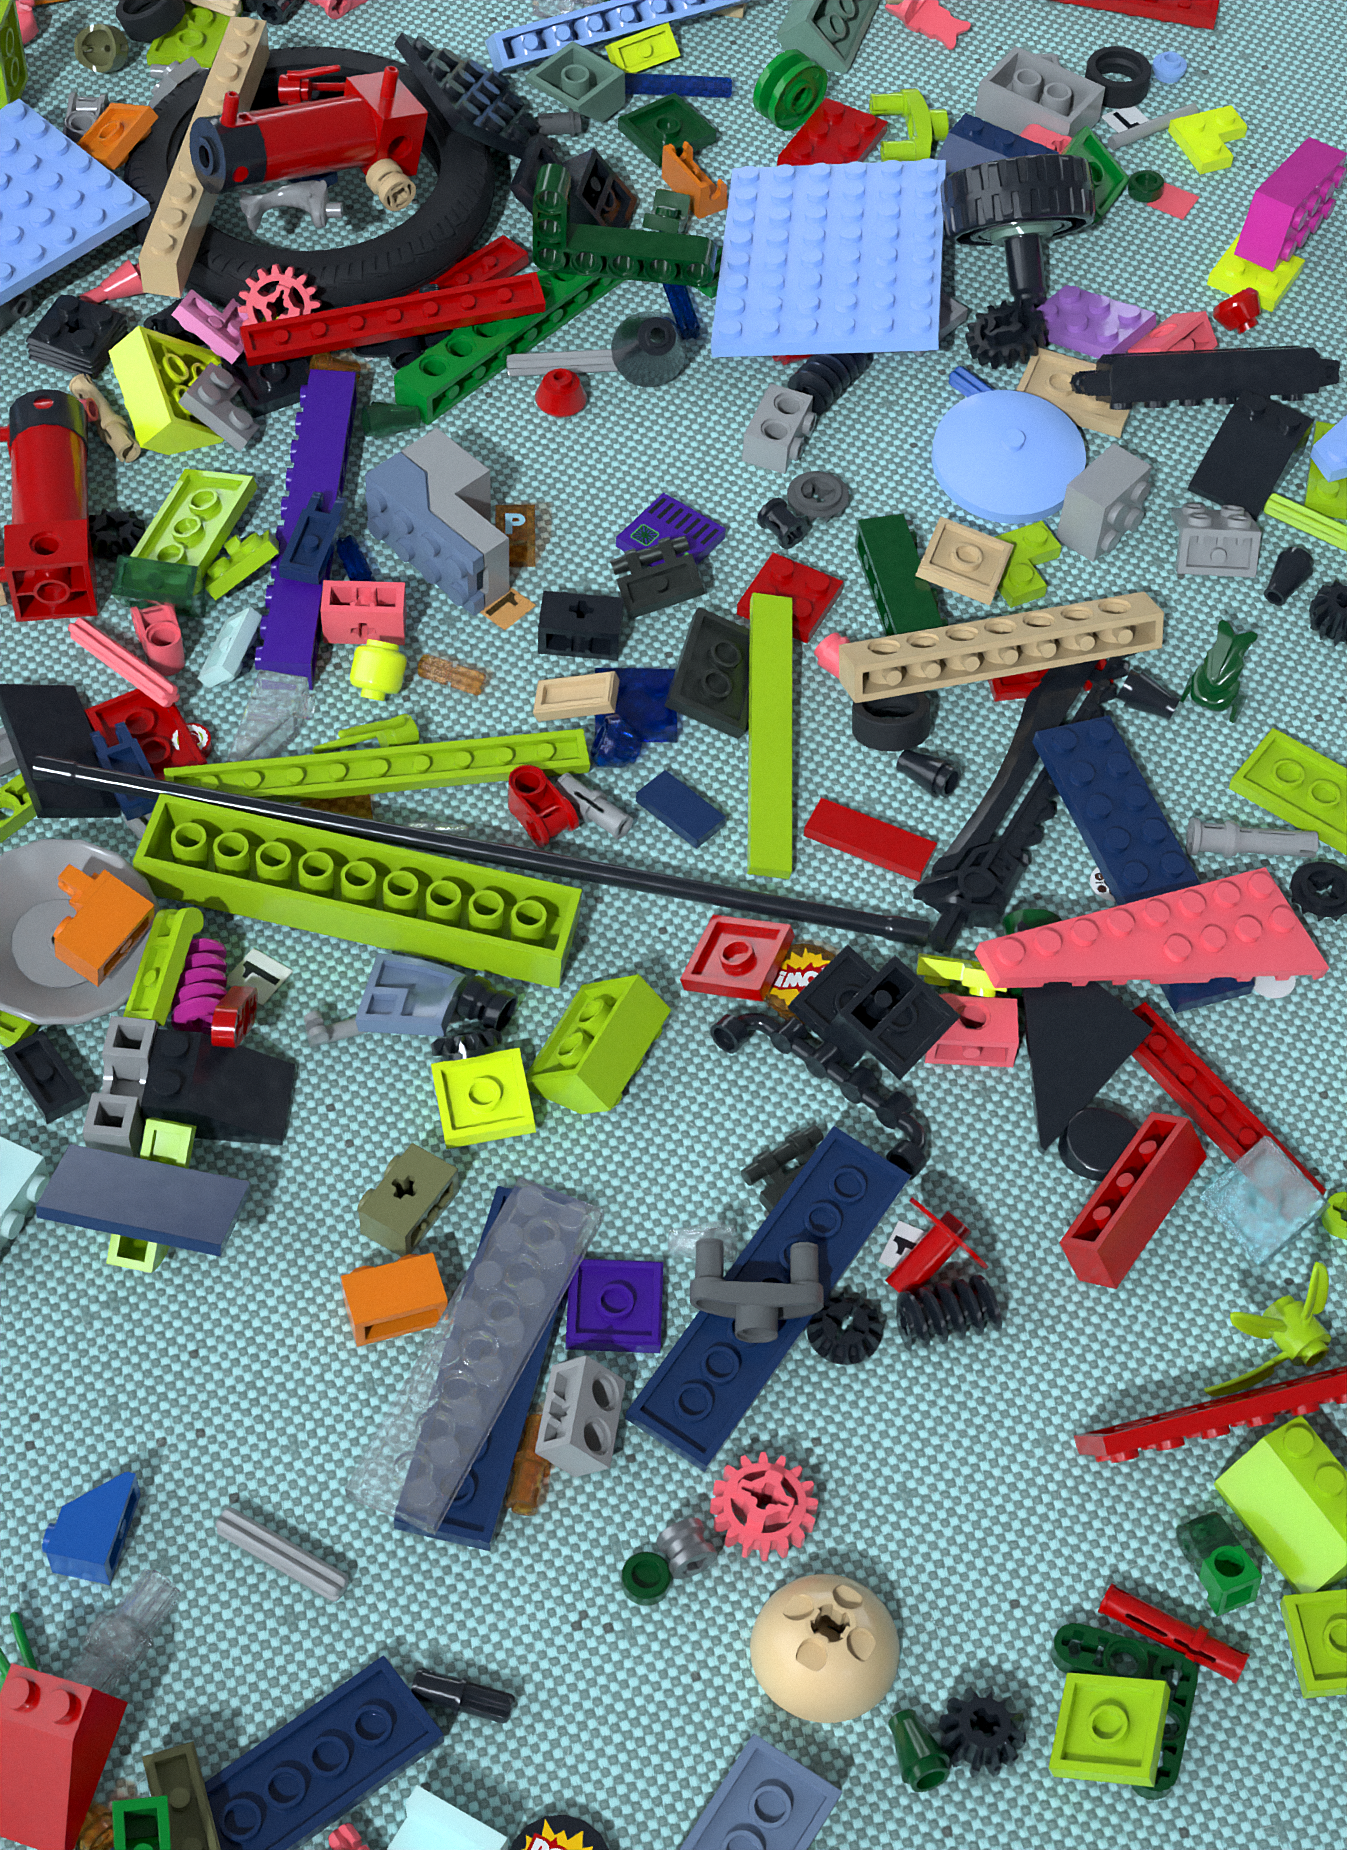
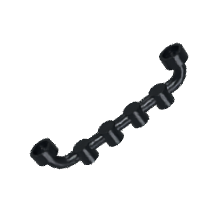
[710,1012,927,1180]

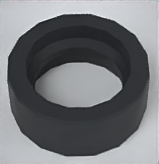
[116,0,185,42]
[1084,46,1152,109]
[852,692,930,752]

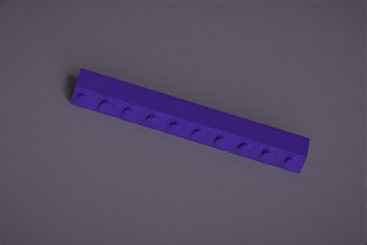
[255,369,358,691]

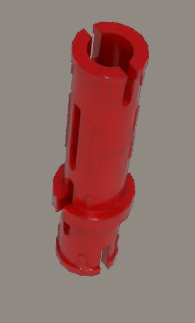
[1098,1583,1250,1684]

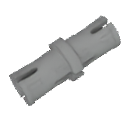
[554,773,633,839]

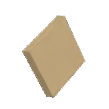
[916,516,1014,605]

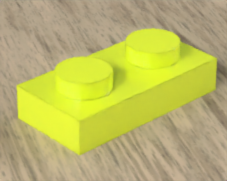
[605,22,680,77]

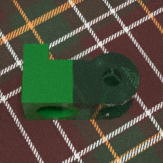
[1176,1511,1262,1617]

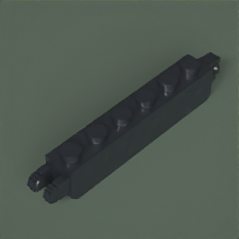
[1069,345,1340,410]

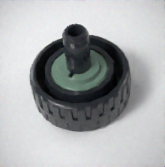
[940,154,1096,308]

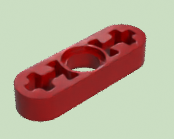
[211,985,258,1048]

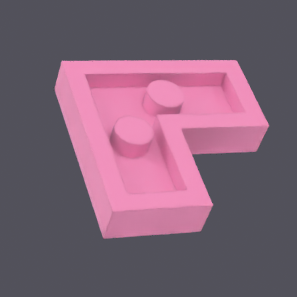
[171,289,262,364]

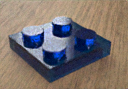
[594,668,677,743]

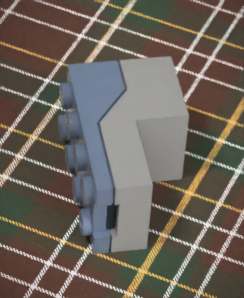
[365,428,509,616]

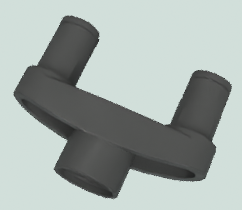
[690,1238,824,1343]

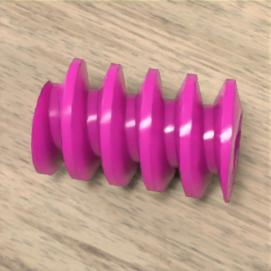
[171,938,227,1035]

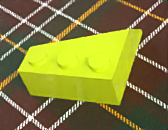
[108,326,224,455]

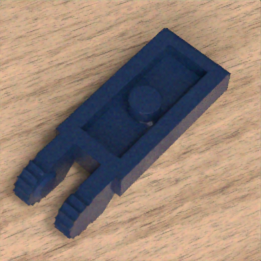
[279,491,349,585]
[90,721,157,821]

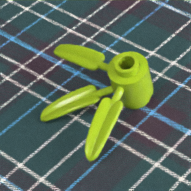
[1204,1261,1331,1397]

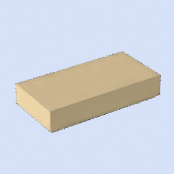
[533,671,619,722]

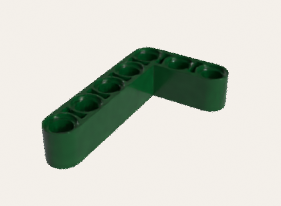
[532,164,717,287]

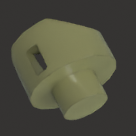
[74,24,129,73]

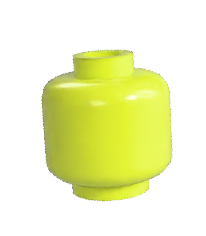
[350,639,407,701]

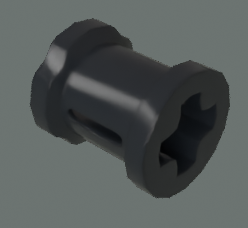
[757,497,808,549]

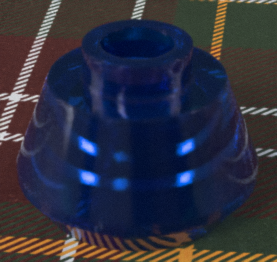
[590,714,642,768]

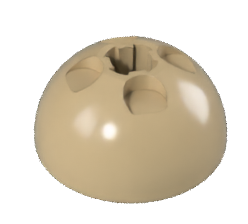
[750,1574,900,1723]

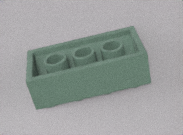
[776,0,880,73]

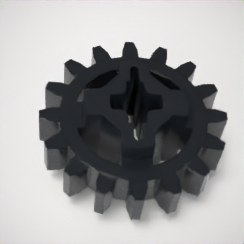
[965,300,1048,370]

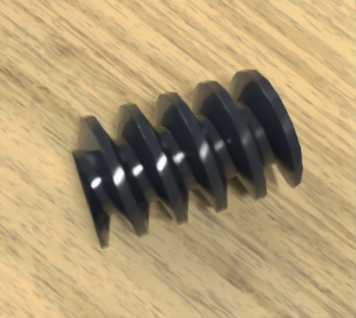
[787,353,866,416]
[896,1275,1002,1352]

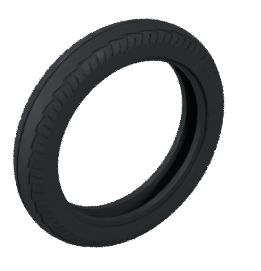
[123,46,495,317]

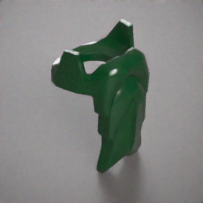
[1180,620,1258,723]

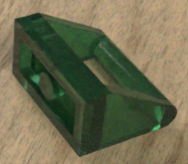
[111,554,206,619]

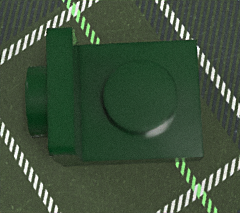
[642,188,692,234]

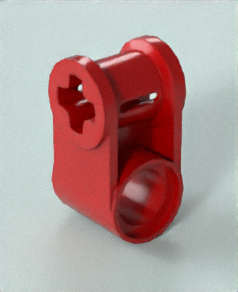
[508,765,579,848]

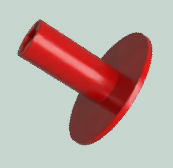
[885,1197,989,1296]

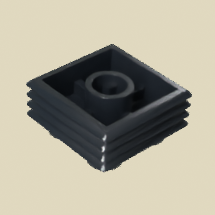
[26,294,129,380]

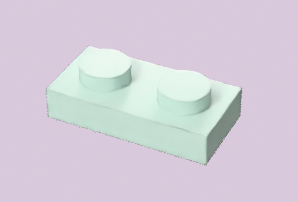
[197,606,262,688]

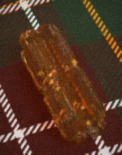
[417,654,486,696]

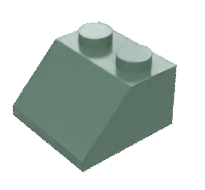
[525,41,625,123]

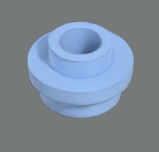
[1152,51,1187,83]

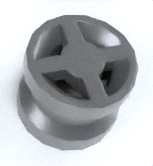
[656,1518,718,1579]

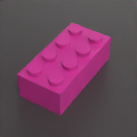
[1234,137,1347,271]

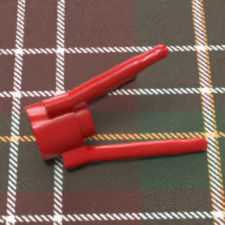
[278,65,346,105]

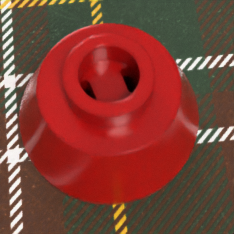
[1212,287,1261,334]
[535,368,587,418]

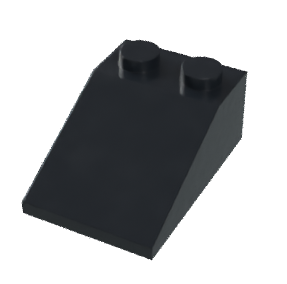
[1187,389,1314,521]
[141,1029,296,1146]

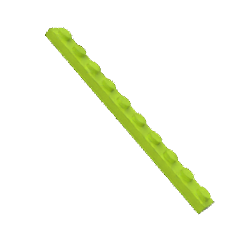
[164,729,590,803]

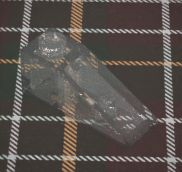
[226,669,315,763]

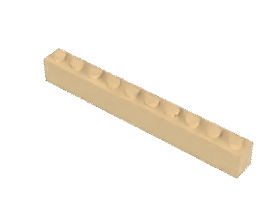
[138,16,270,298]

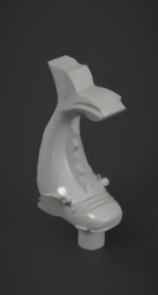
[239,180,343,232]

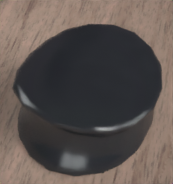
[1058,1107,1139,1182]

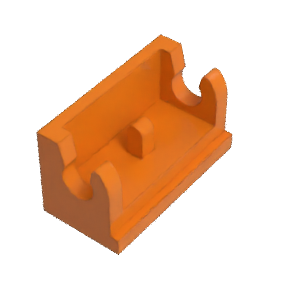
[661,141,728,219]

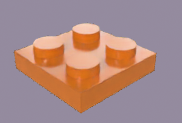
[77,103,159,170]

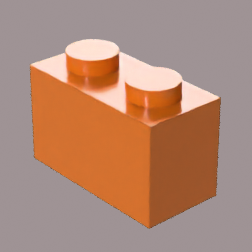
[341,1252,449,1347]

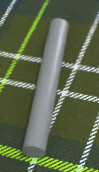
[1108,103,1199,150]

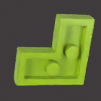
[995,521,1062,608]

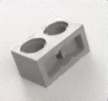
[742,383,817,474]
[535,1355,626,1477]

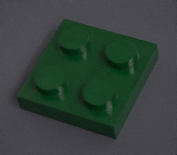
[618,92,716,168]

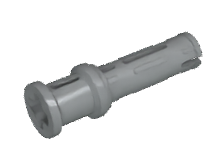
[1186,817,1318,858]

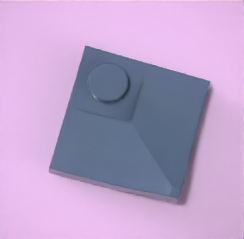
[355,953,469,1036]

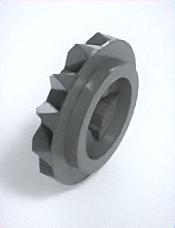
[787,471,849,523]

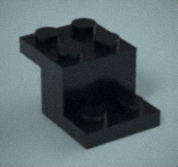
[509,137,637,228]
[787,944,961,1080]

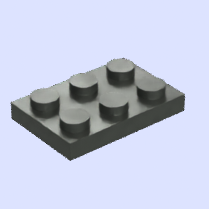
[664,607,750,739]

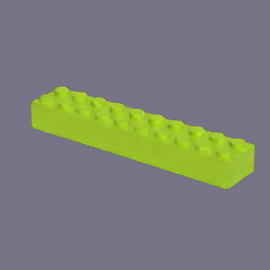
[133,793,582,989]

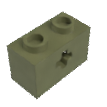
[357,1143,459,1257]

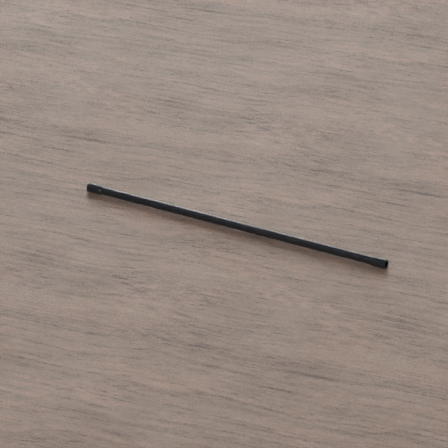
[33,754,930,947]

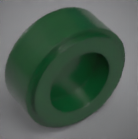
[1128,170,1164,203]
[621,1552,671,1606]

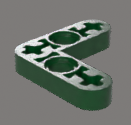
[1050,1623,1198,1800]

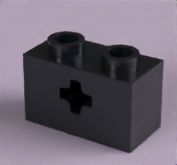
[538,591,624,661]

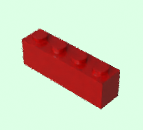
[1059,1112,1207,1289]

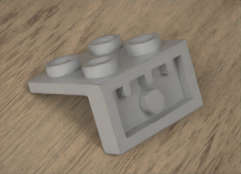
[1171,503,1261,578]

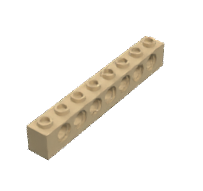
[839,591,1164,703]

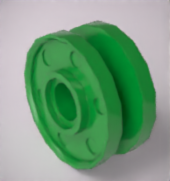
[753,49,828,131]

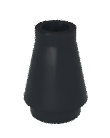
[1264,547,1314,606]
[1116,669,1180,721]
[896,749,961,798]

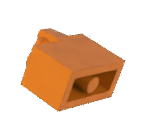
[53,864,155,987]

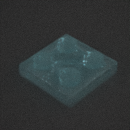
[1199,1135,1331,1267]

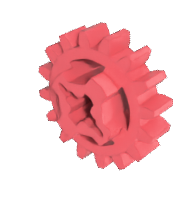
[238,264,322,326]
[710,1452,818,1561]

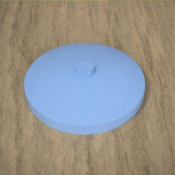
[931,390,1086,524]

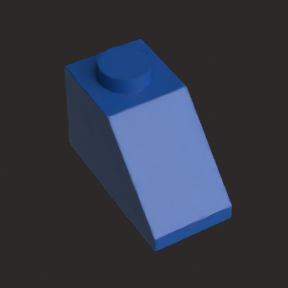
[42,1472,141,1585]

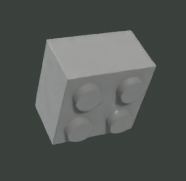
[1056,443,1152,562]

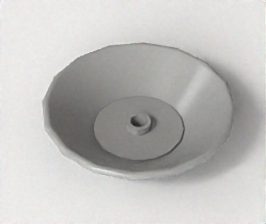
[0,839,161,1025]

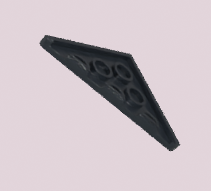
[1015,920,1153,1155]

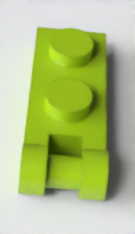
[123,907,204,1026]

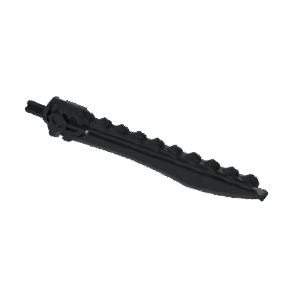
[912,652,1140,953]

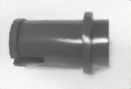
[538,108,581,137]

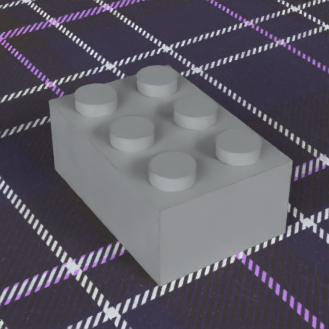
[975,46,1105,148]

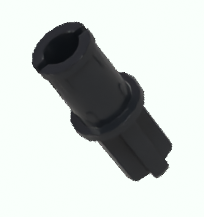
[411,1666,515,1724]

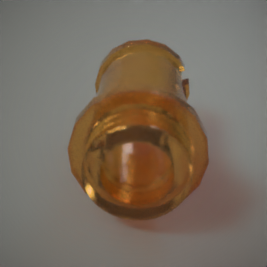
[309,352,361,383]

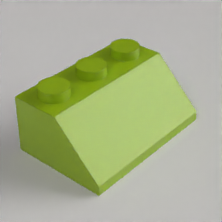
[525,974,671,1115]
[1214,1415,1347,1594]

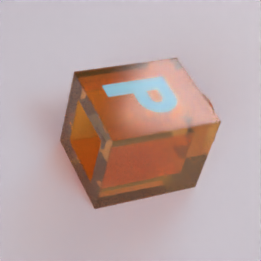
[495,504,535,567]

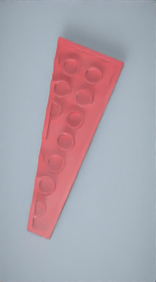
[974,867,1329,988]

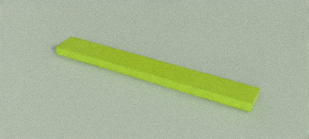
[747,592,792,879]

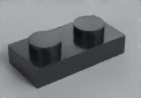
[2,1030,88,1124]

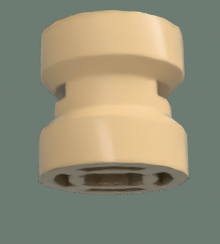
[366,158,416,211]

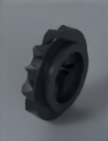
[89,506,146,559]
[1289,862,1347,922]
[431,1028,504,1061]
[807,1292,883,1365]

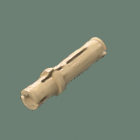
[69,374,141,463]

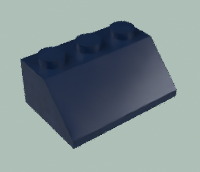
[937,113,1059,177]

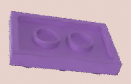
[1027,285,1157,359]

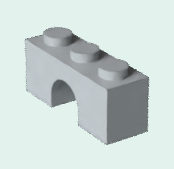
[82,1016,158,1158]

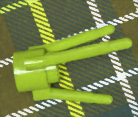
[312,713,420,754]

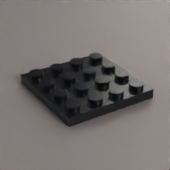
[394,33,562,163]

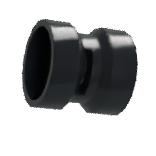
[457,975,518,1032]

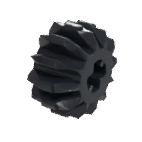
[1309,580,1347,647]
[938,1686,1027,1778]

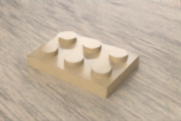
[1016,347,1135,438]

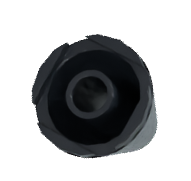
[611,311,686,388]

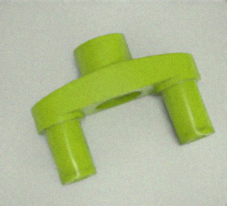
[869,88,949,162]

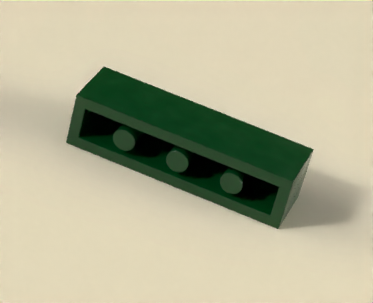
[854,513,948,637]

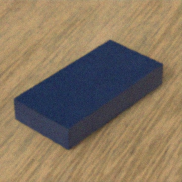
[636,770,726,849]

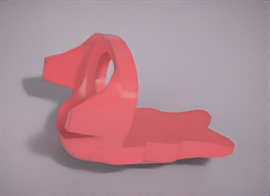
[885,0,971,50]

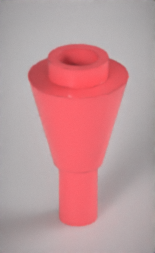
[79,259,145,305]

